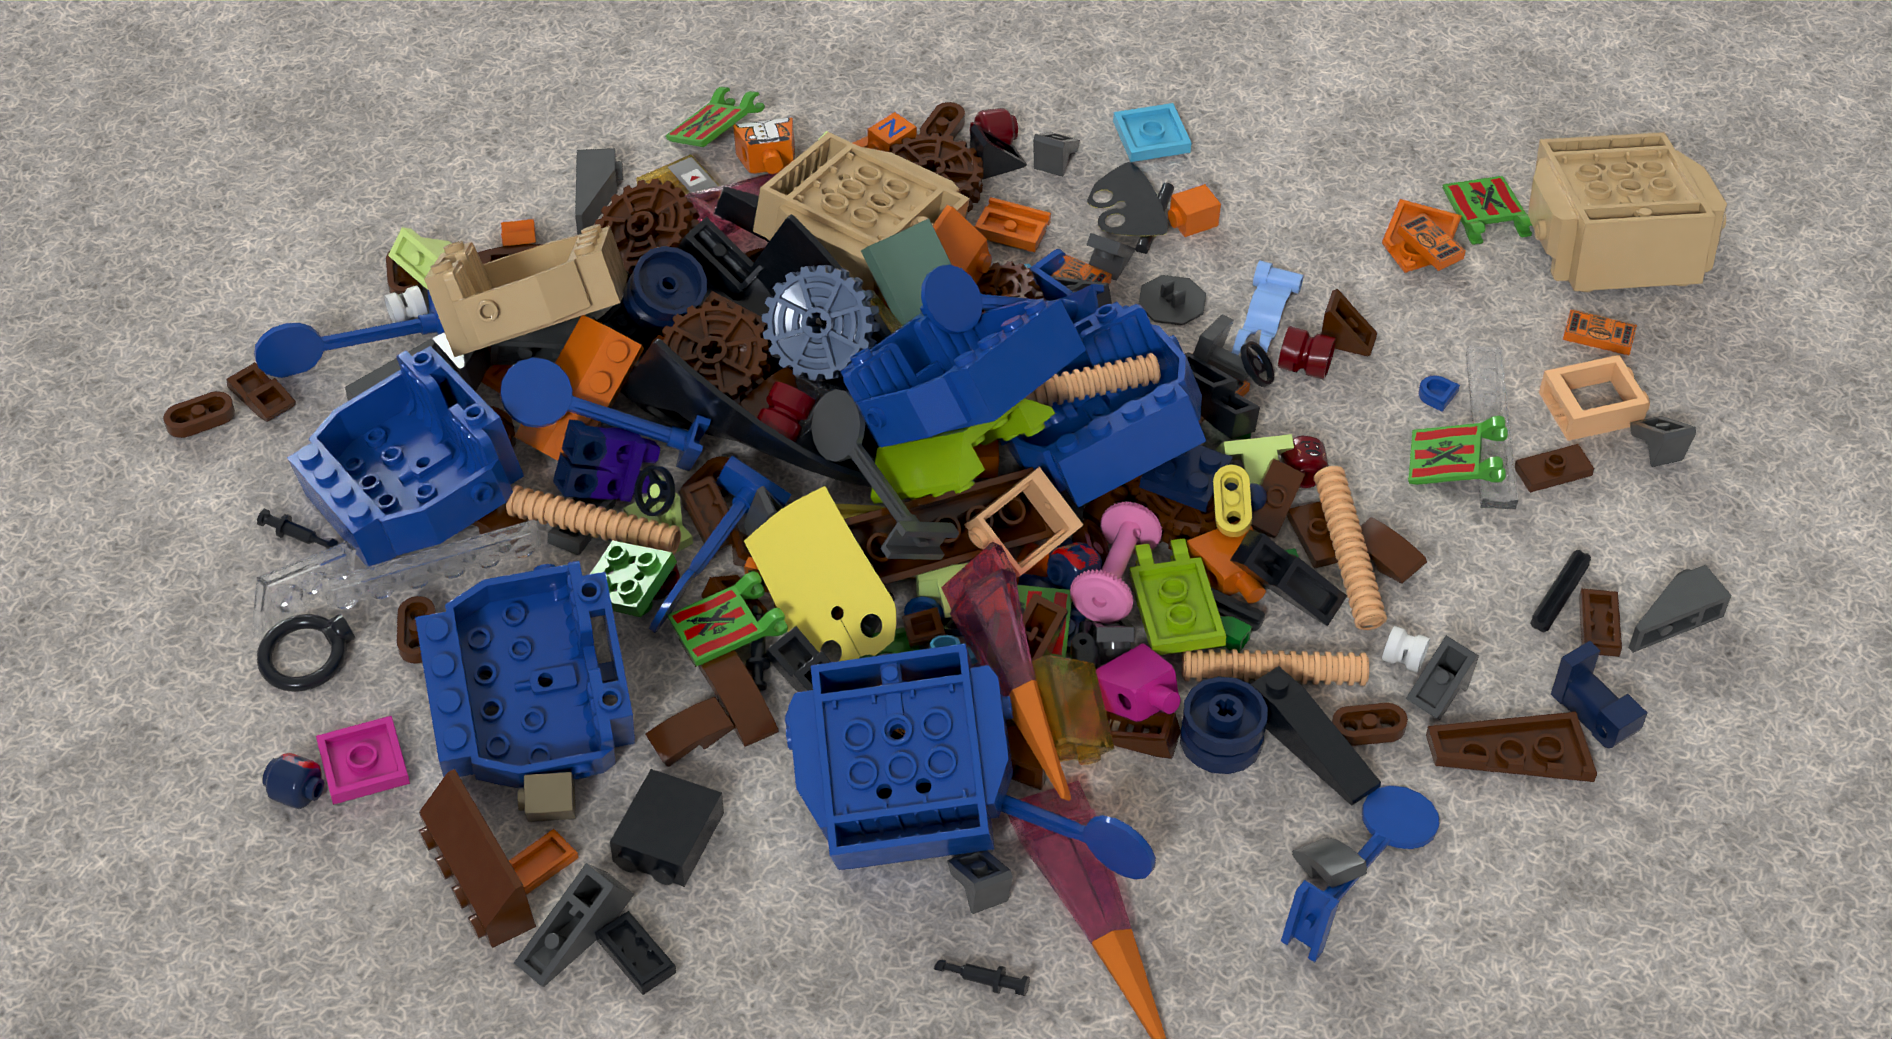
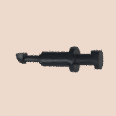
[257,508,338,551]
[746,605,770,691]
[934,960,1030,996]

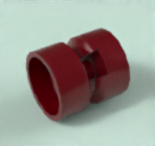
[1278,326,1336,380]
[757,381,816,443]

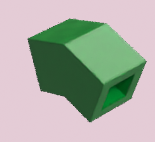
[1213,616,1252,653]

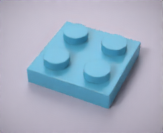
[1113,103,1192,162]

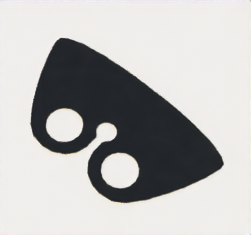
[1087,162,1168,236]

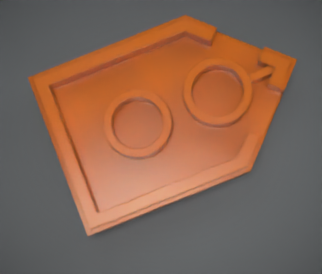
[1382,199,1462,273]

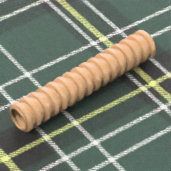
[1025,353,1161,407]
[1314,466,1387,630]
[506,485,681,555]
[1182,648,1369,686]

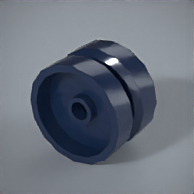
[623,246,707,334]
[1180,676,1268,774]

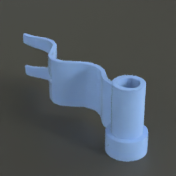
[1232,260,1304,363]

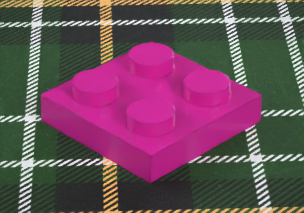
[316,715,410,805]

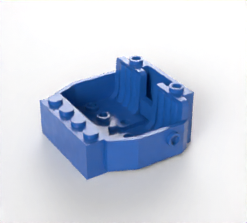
[840,298,1086,448]
[997,302,1206,507]
[287,346,524,572]
[415,561,635,788]
[786,643,1013,870]

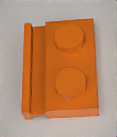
[974,197,1051,253]

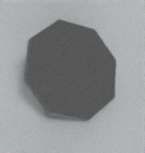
[1138,275,1206,326]

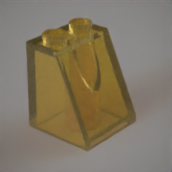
[999,655,1115,765]

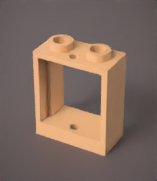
[1539,355,1650,441]
[964,467,1083,582]

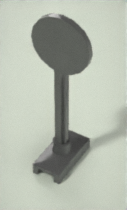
[811,389,959,560]

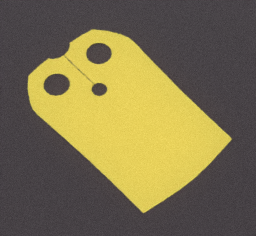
[744,486,896,661]

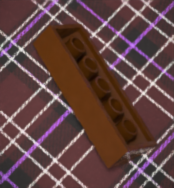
[844,467,1054,585]

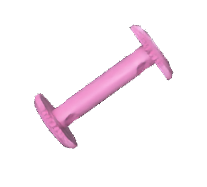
[1070,502,1162,623]

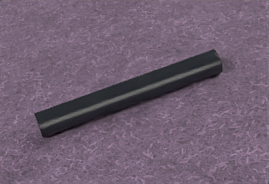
[1135,183,1174,254]

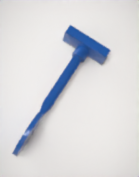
[921,264,1104,334]
[254,290,445,378]
[500,358,711,471]
[649,456,792,633]
[1281,786,1440,963]
[1001,795,1156,880]

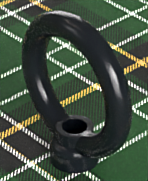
[257,614,355,692]

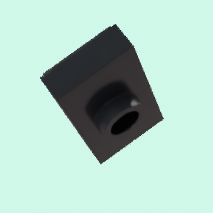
[595,911,676,995]

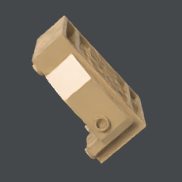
[753,132,970,320]
[1528,132,1727,292]
[424,224,628,357]

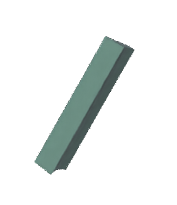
[861,218,952,328]

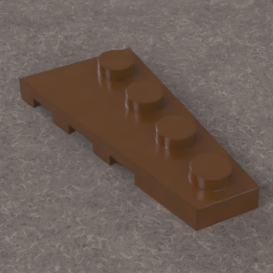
[1426,712,1597,782]

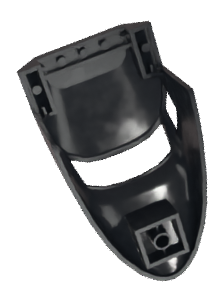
[593,214,891,487]

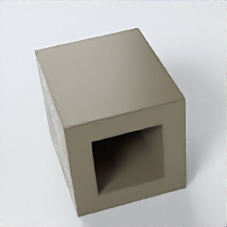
[517,772,576,822]

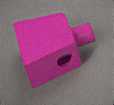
[1088,643,1181,722]

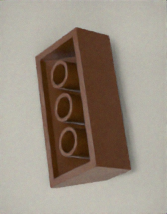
[418,769,536,948]

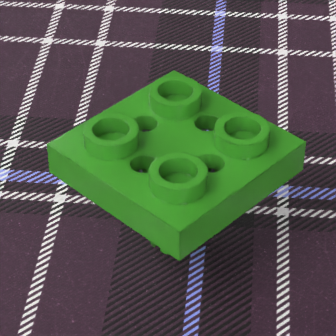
[590,540,677,617]

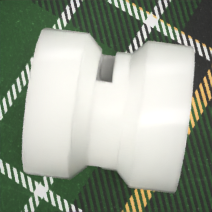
[384,285,428,323]
[1382,626,1430,673]

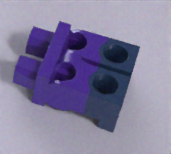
[553,419,661,502]

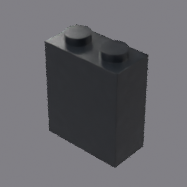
[610,769,724,887]

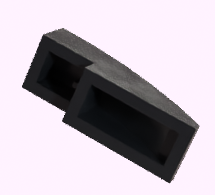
[1185,352,1260,439]
[1230,530,1347,626]
[765,626,831,692]

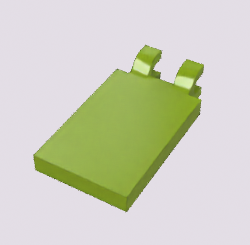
[1129,538,1226,655]

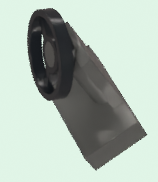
[1193,314,1274,387]

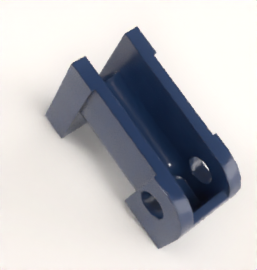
[1551,641,1648,748]

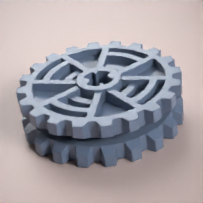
[762,265,880,380]

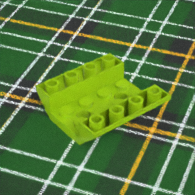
[870,398,1055,504]

